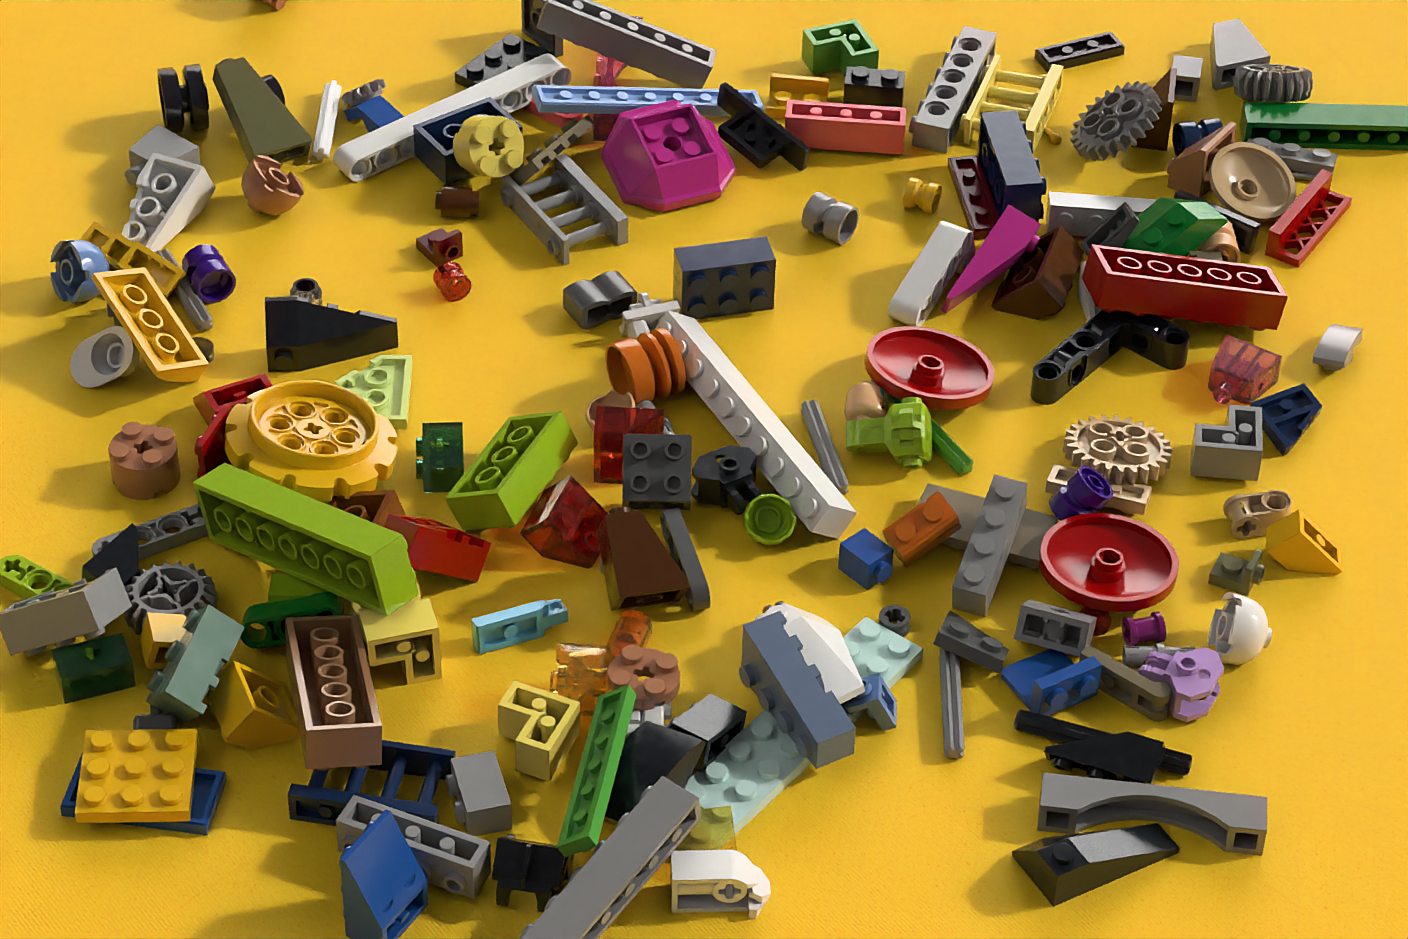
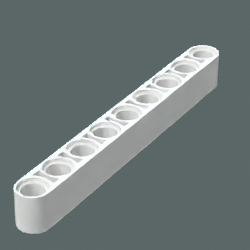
[333,53,572,182]

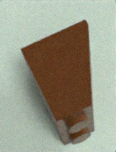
[597,507,689,611]

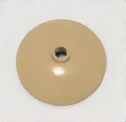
[1209,142,1296,222]

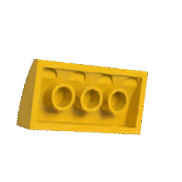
[91,267,209,382]

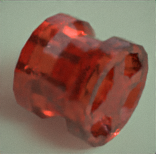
[433,262,471,302]

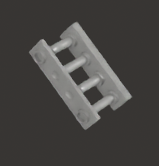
[500,153,628,266]

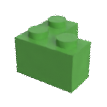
[801,19,879,76]

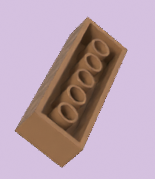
[285,615,382,771]

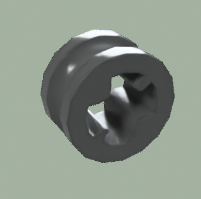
[878,605,910,637]

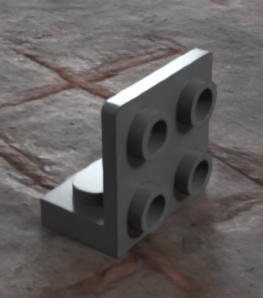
[622,434,692,510]

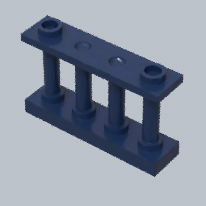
[288,740,456,826]

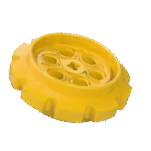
[224,380,398,504]

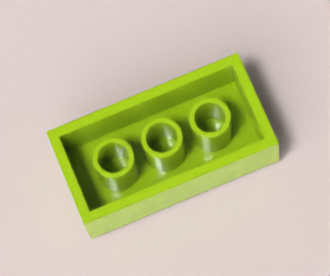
[445,411,578,531]

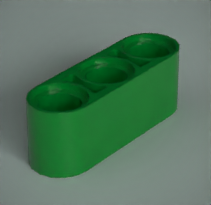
[240,592,344,648]

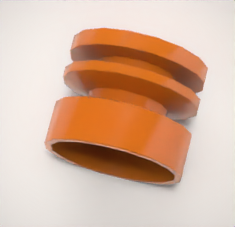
[605,328,686,406]

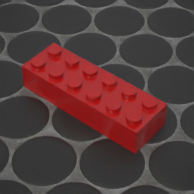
[1082,244,1288,331]

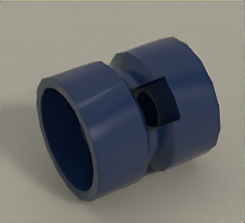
[1172,118,1223,157]

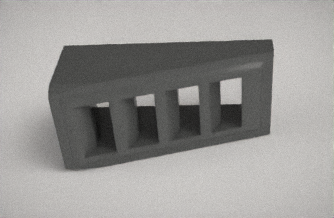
[1080,202,1139,256]

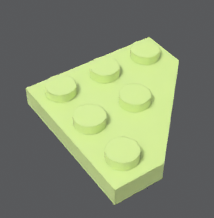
[334,355,413,429]

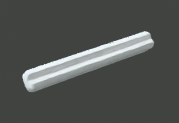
[312,80,342,161]

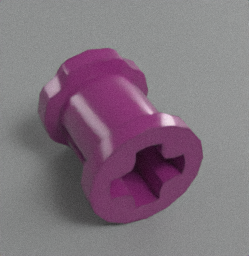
[1122,611,1166,646]

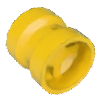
[903,177,942,214]

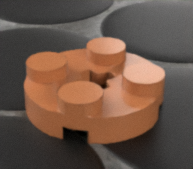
[607,645,680,710]

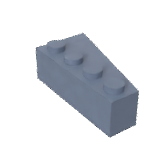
[739,610,856,769]

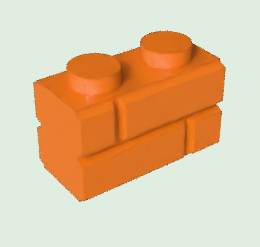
[882,491,962,568]

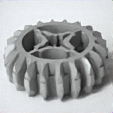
[1233,63,1313,102]
[124,560,218,635]

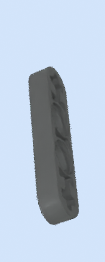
[660,508,711,611]

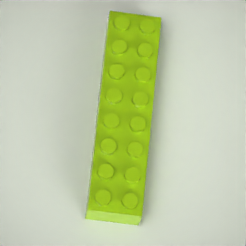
[193,463,419,616]

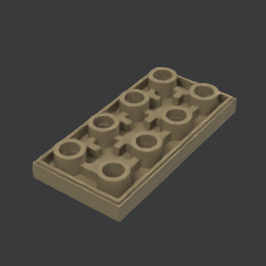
[917,483,1058,569]

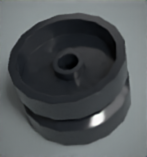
[157,64,209,133]

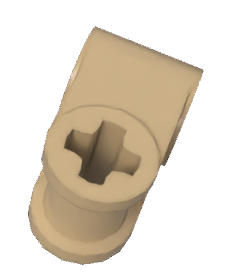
[1223,490,1292,539]

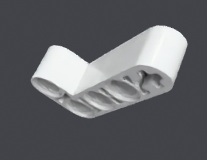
[888,221,976,327]

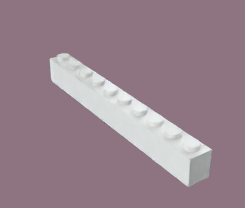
[655,310,857,539]

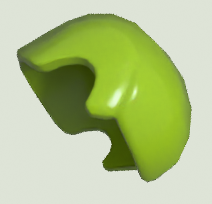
[743,494,797,546]

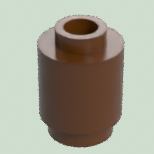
[435,185,480,218]

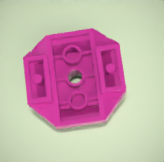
[601,99,736,212]

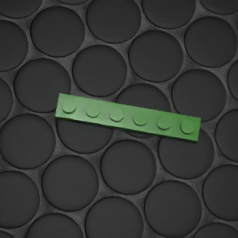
[557,685,637,857]

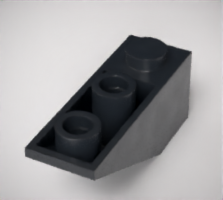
[1044,732,1166,785]

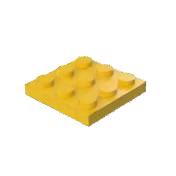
[75,729,198,823]

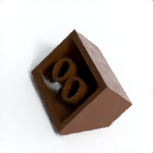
[991,225,1084,320]

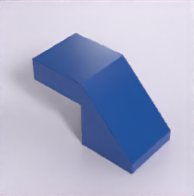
[344,95,404,133]

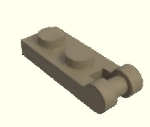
[1079,645,1171,721]

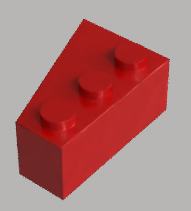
[384,513,492,582]

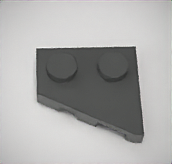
[933,611,1009,674]

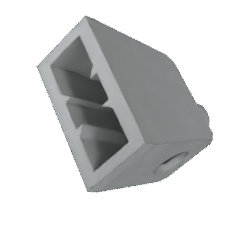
[125,125,201,187]

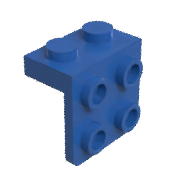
[1001,649,1102,716]

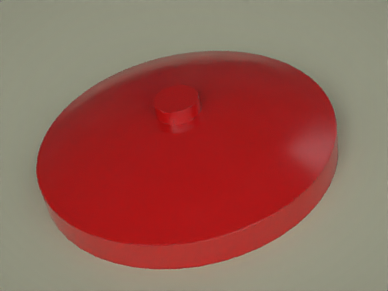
[864,326,995,410]
[1039,513,1179,612]

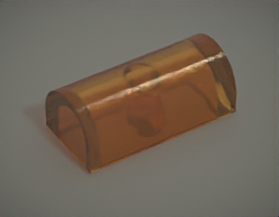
[597,610,652,675]

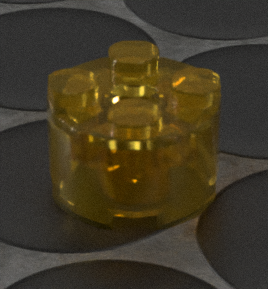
[550,643,614,717]

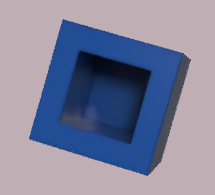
[838,528,894,590]

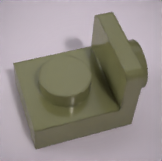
[1208,549,1266,596]

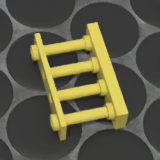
[960,54,1064,154]

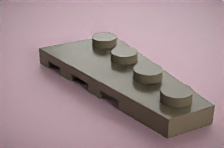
[508,114,595,186]

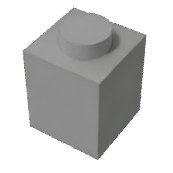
[1172,55,1203,102]

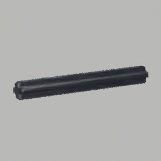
[1014,709,1192,776]

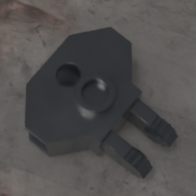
[691,445,762,515]

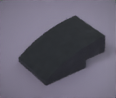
[604,721,706,825]

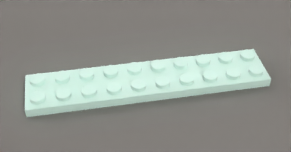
[676,617,923,851]

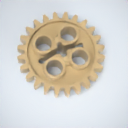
[1063,415,1173,485]

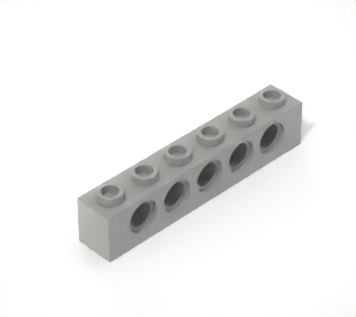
[909,26,997,153]

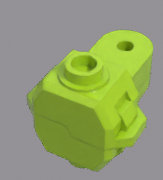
[846,397,932,470]

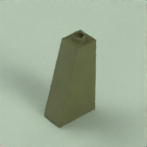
[212,57,312,163]

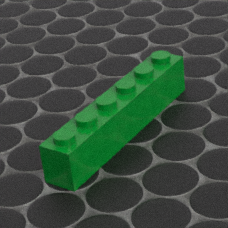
[1239,101,1408,151]

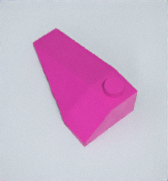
[941,205,1041,313]

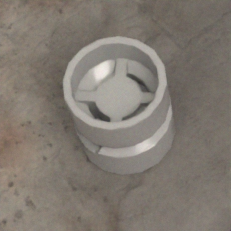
[801,192,859,245]

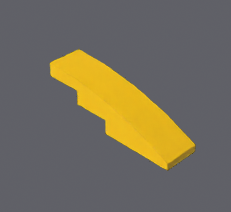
[79,221,186,298]

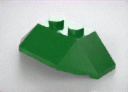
[1122,197,1228,256]

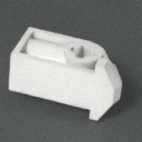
[670,850,771,919]

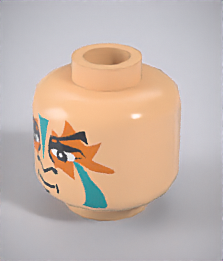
[844,381,889,421]

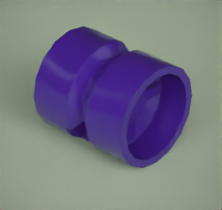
[182,244,236,303]
[1049,466,1113,521]

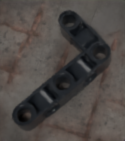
[1030,310,1190,405]

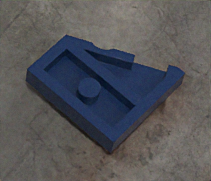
[1250,383,1322,456]

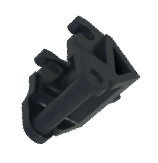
[492,834,574,912]

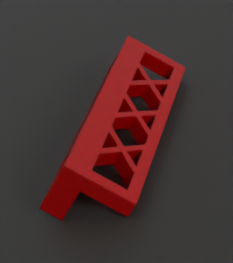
[1265,169,1352,268]

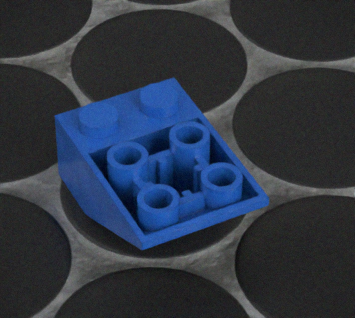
[339,809,428,939]

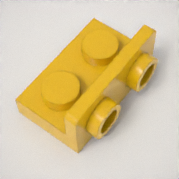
[766,73,829,119]

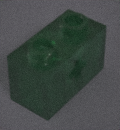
[416,422,464,493]
[51,632,136,704]

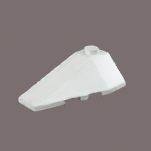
[122,153,216,252]
[755,603,865,704]

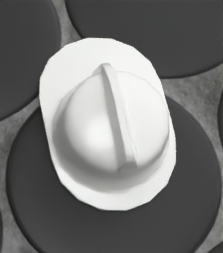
[70,325,140,388]

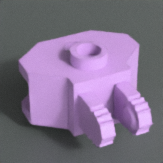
[1137,647,1224,722]

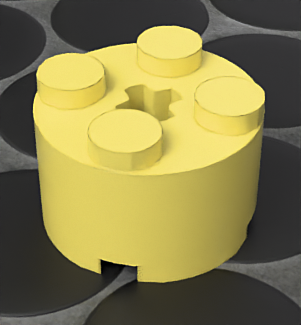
[453,115,524,177]

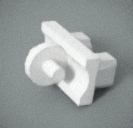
[619,292,680,340]

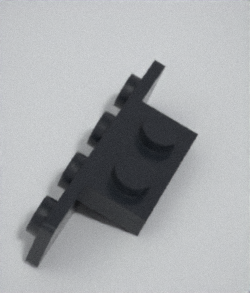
[717,82,810,171]

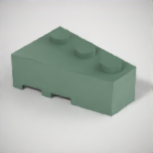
[145,604,245,724]

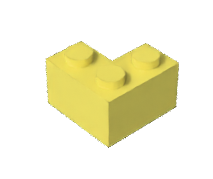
[359,598,442,685]
[498,681,580,782]

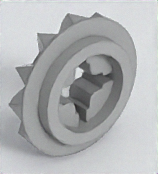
[342,78,387,107]

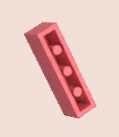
[785,100,907,155]

